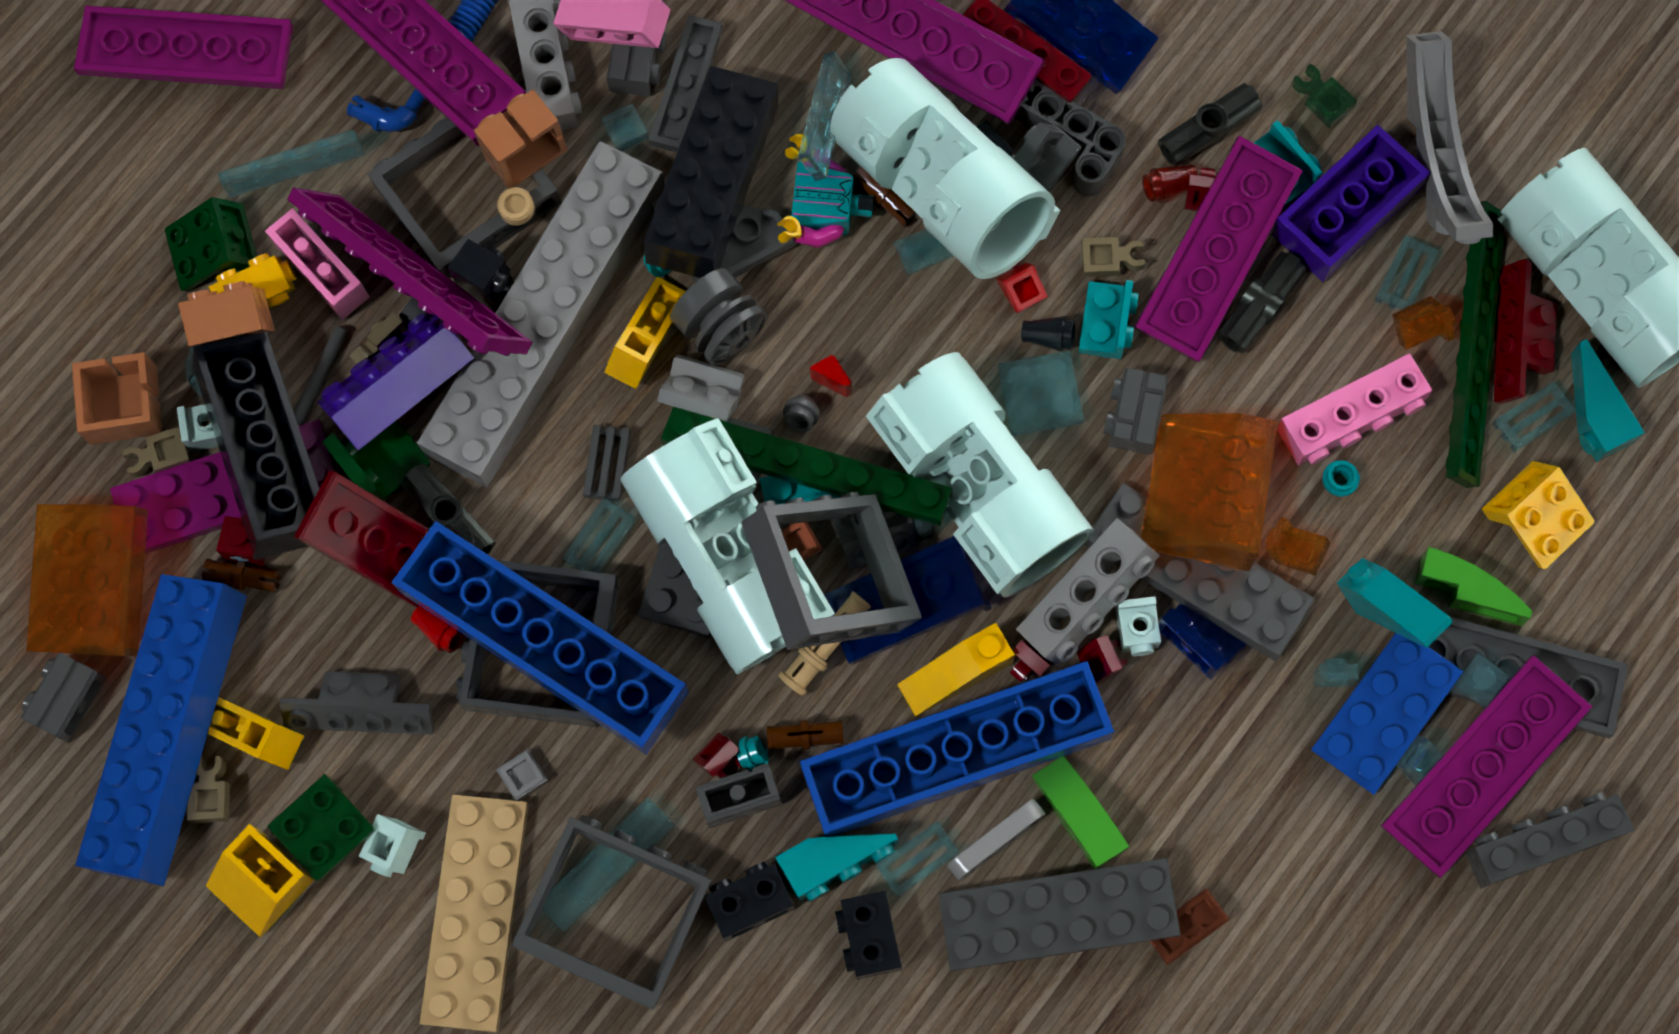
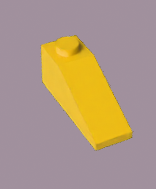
[604,276,686,389]
[897,623,1015,718]
[208,696,304,770]

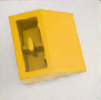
[206,824,314,937]

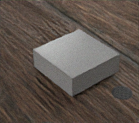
[496,749,549,801]

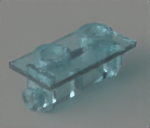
[894,229,953,275]

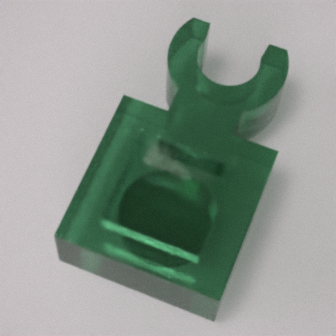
[1292,64,1357,129]

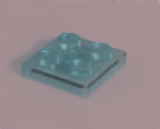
[998,351,1084,436]

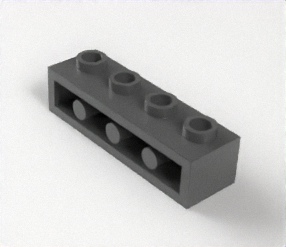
[1466,792,1634,889]

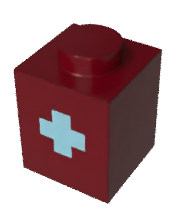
[216,516,266,568]

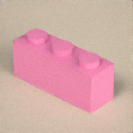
[553,0,671,48]
[265,208,370,320]

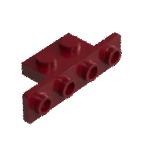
[963,0,1091,103]
[1494,259,1557,404]

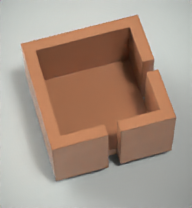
[474,89,567,189]
[178,281,275,347]
[72,352,163,445]

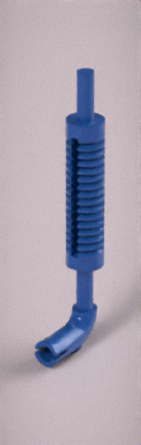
[347,0,499,132]

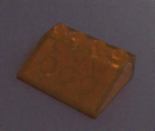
[1141,413,1278,571]
[26,504,148,657]

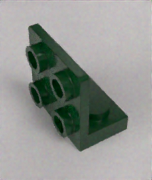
[165,197,257,292]
[322,420,431,501]
[267,774,375,881]

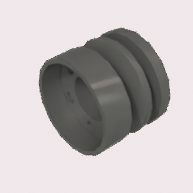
[670,268,768,366]

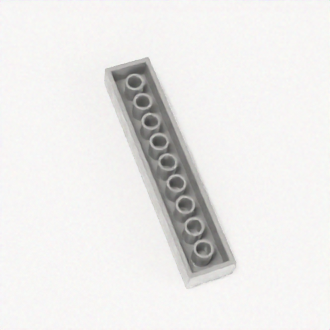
[417,141,665,488]

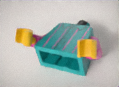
[777,134,874,248]

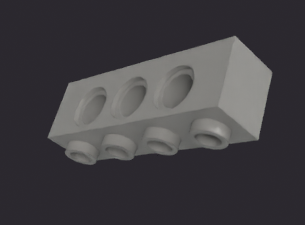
[509,0,582,130]
[1016,518,1160,667]

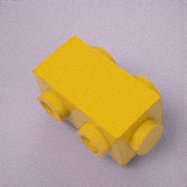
[208,253,297,308]

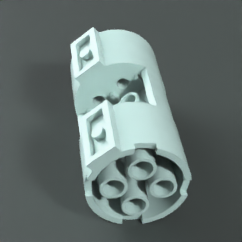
[830,58,1061,279]
[1498,148,1679,388]
[866,352,1094,598]
[620,418,835,675]

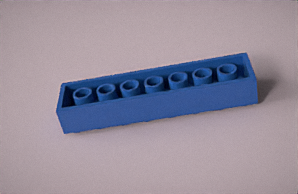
[391,521,689,755]
[75,574,247,887]
[799,661,1114,837]

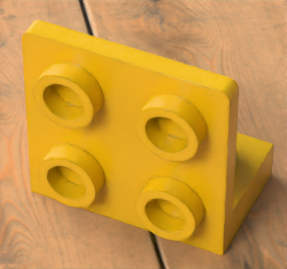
[1482,461,1594,569]

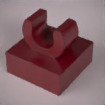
[1184,167,1215,211]
[1076,635,1128,685]
[1010,639,1055,682]
[692,732,742,779]

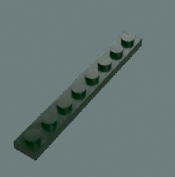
[1446,201,1504,488]
[661,407,953,526]

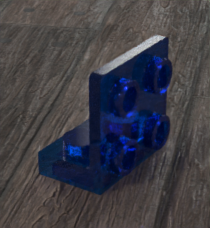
[1159,604,1246,680]

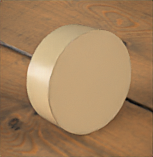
[497,187,535,226]

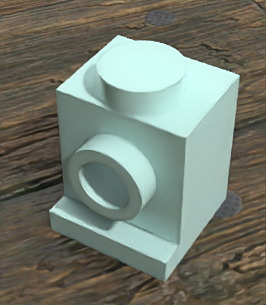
[177,404,218,452]
[1115,596,1161,656]
[359,814,426,877]

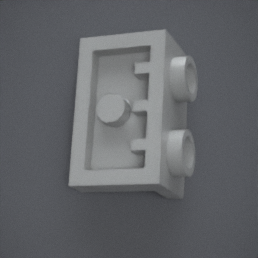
[657,355,744,422]

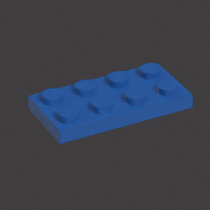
[1310,633,1464,795]

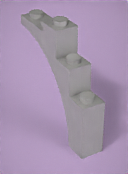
[1406,31,1493,244]

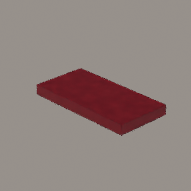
[294,471,429,607]

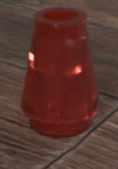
[1142,164,1198,203]

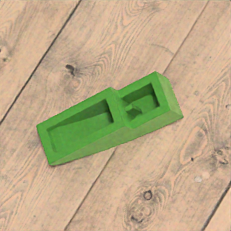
[1415,547,1532,626]
[1031,756,1129,869]

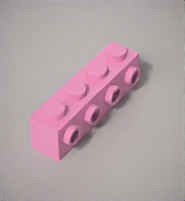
[1277,353,1432,466]

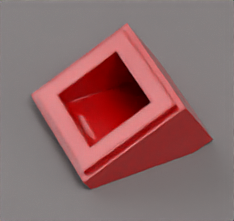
[996,263,1048,313]
[809,354,852,397]

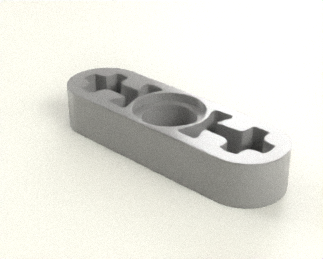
[947,799,1046,881]

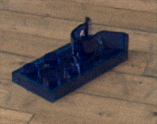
[1003,0,1159,94]
[824,536,992,665]

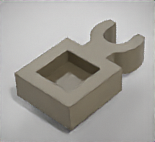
[1081,237,1145,277]
[349,312,407,365]
[122,427,192,477]
[187,756,230,824]

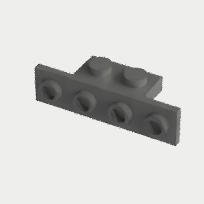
[279,671,434,735]

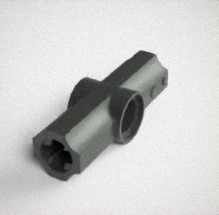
[1158,82,1263,167]
[1217,251,1306,354]
[400,463,496,555]

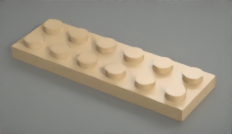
[419,795,529,1033]

